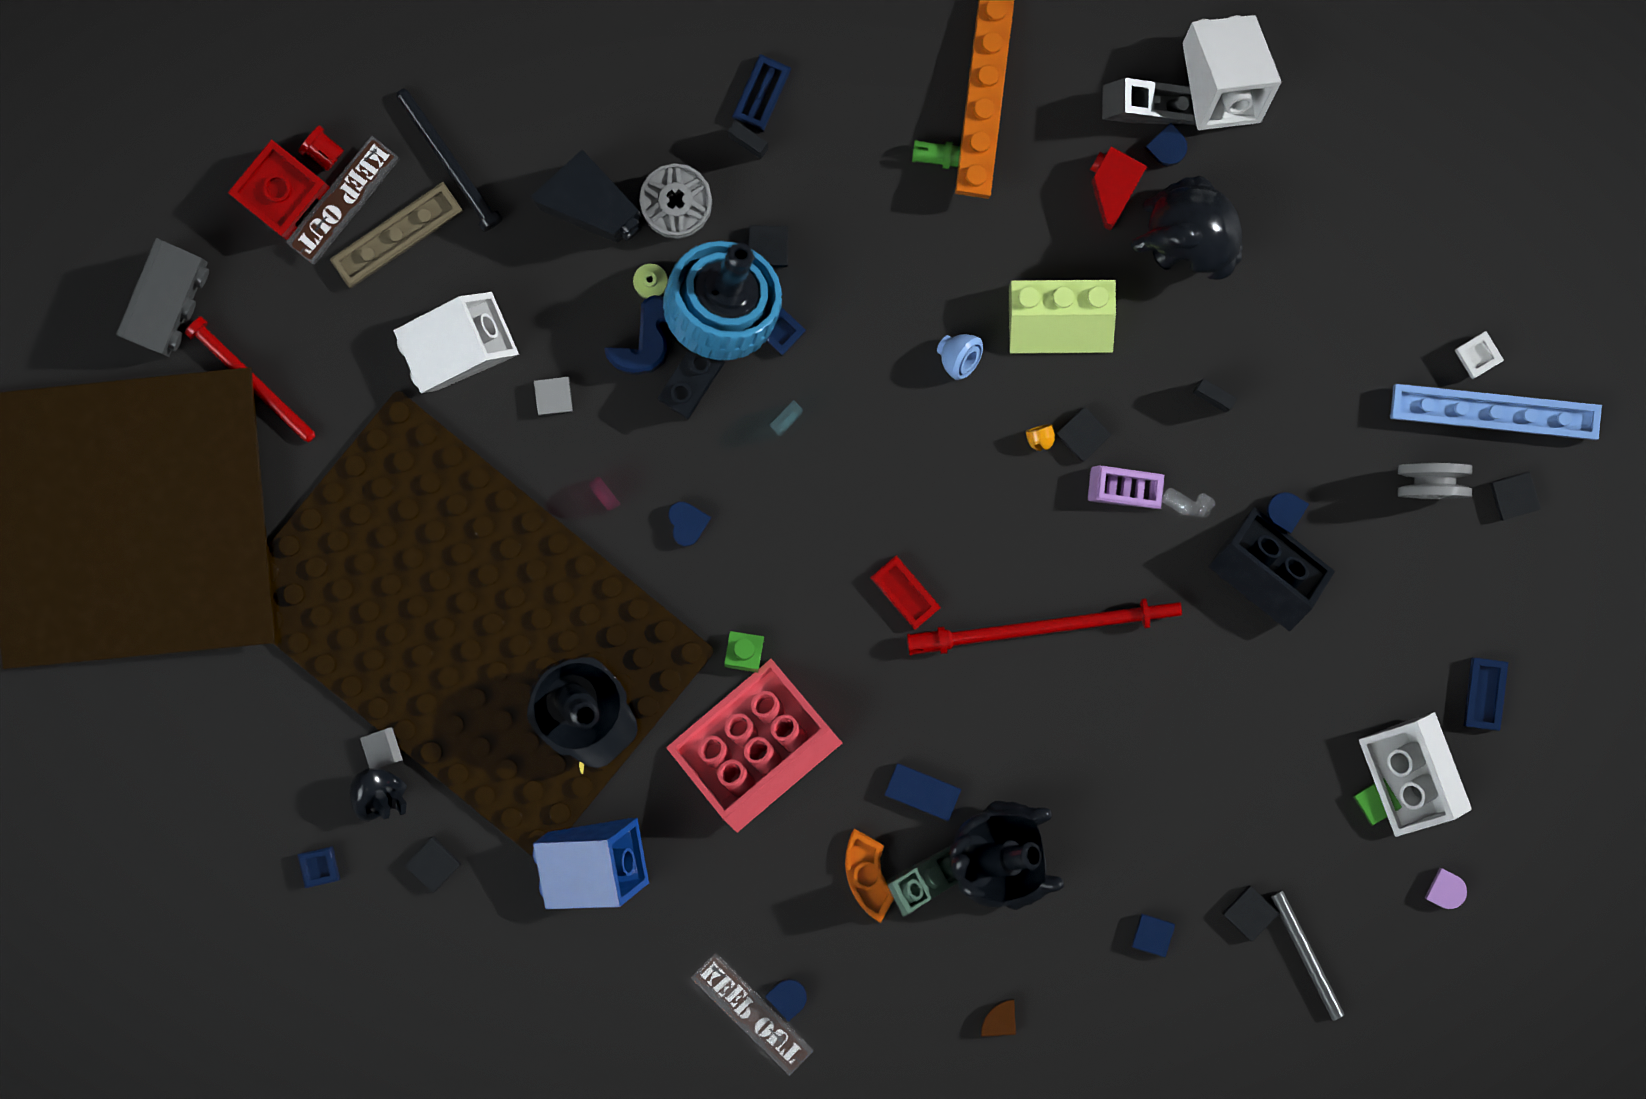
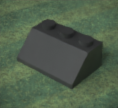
[116,238,209,357]

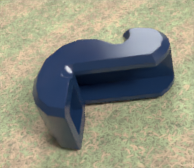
[604,295,668,375]

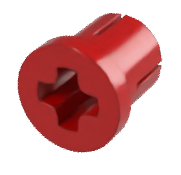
[298,125,344,171]

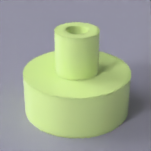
[633,264,668,299]

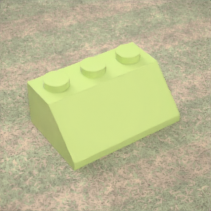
[1009,280,1116,354]

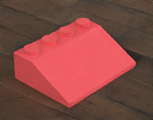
[666,659,842,833]

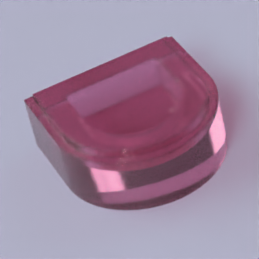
[589,476,621,511]

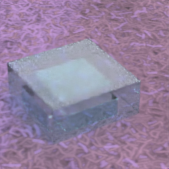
[769,400,804,437]

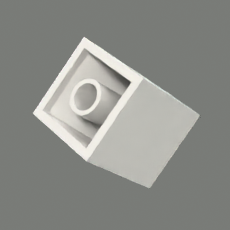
[1183,15,1282,130]
[393,292,519,393]

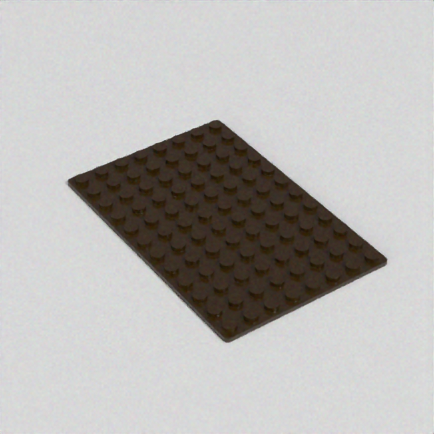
[267,391,714,857]

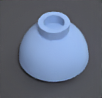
[937,334,983,380]

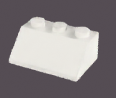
[1359,712,1472,837]

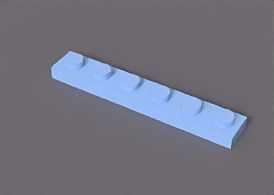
[1390,384,1602,440]

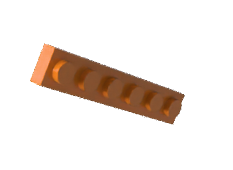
[955,0,1014,199]

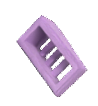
[1088,465,1164,509]

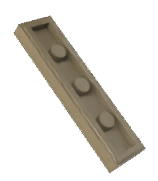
[330,182,464,289]

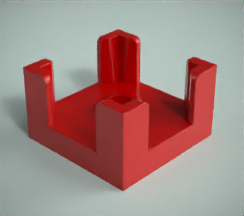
[228,139,332,241]

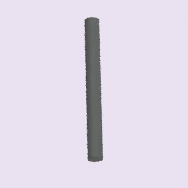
[1270,890,1345,1021]

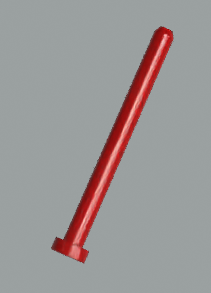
[184,316,316,443]

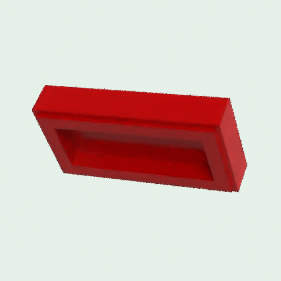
[870,555,941,630]

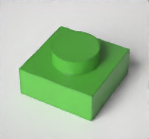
[724,631,764,673]

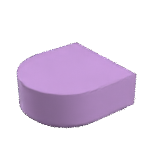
[1425,868,1467,909]

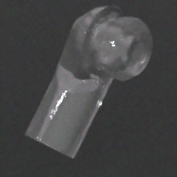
[1162,487,1215,518]

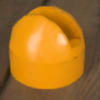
[1025,424,1055,451]

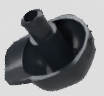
[527,657,638,768]

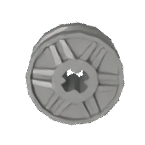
[639,163,712,239]
[1398,463,1472,499]

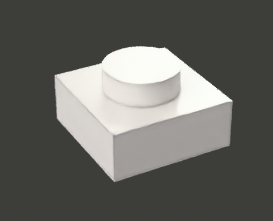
[1454,331,1504,379]

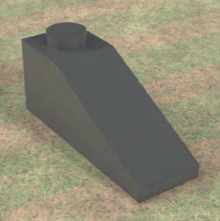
[1102,78,1196,125]

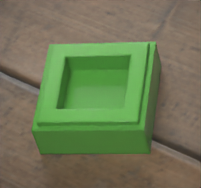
[1353,778,1402,825]

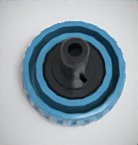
[663,241,782,360]

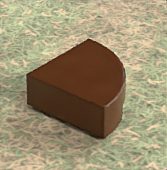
[981,999,1016,1036]

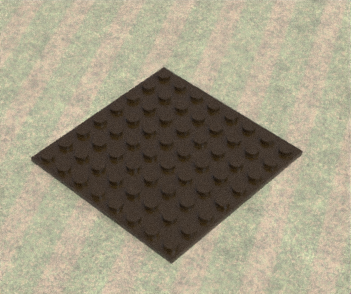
[0,367,276,669]

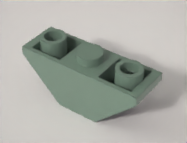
[886,846,958,916]

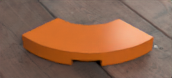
[845,828,894,923]

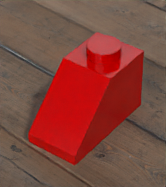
[1090,146,1147,231]

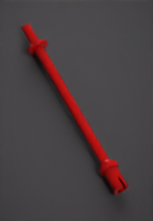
[907,598,1182,656]

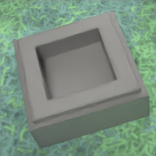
[534,377,573,416]
[360,727,403,768]

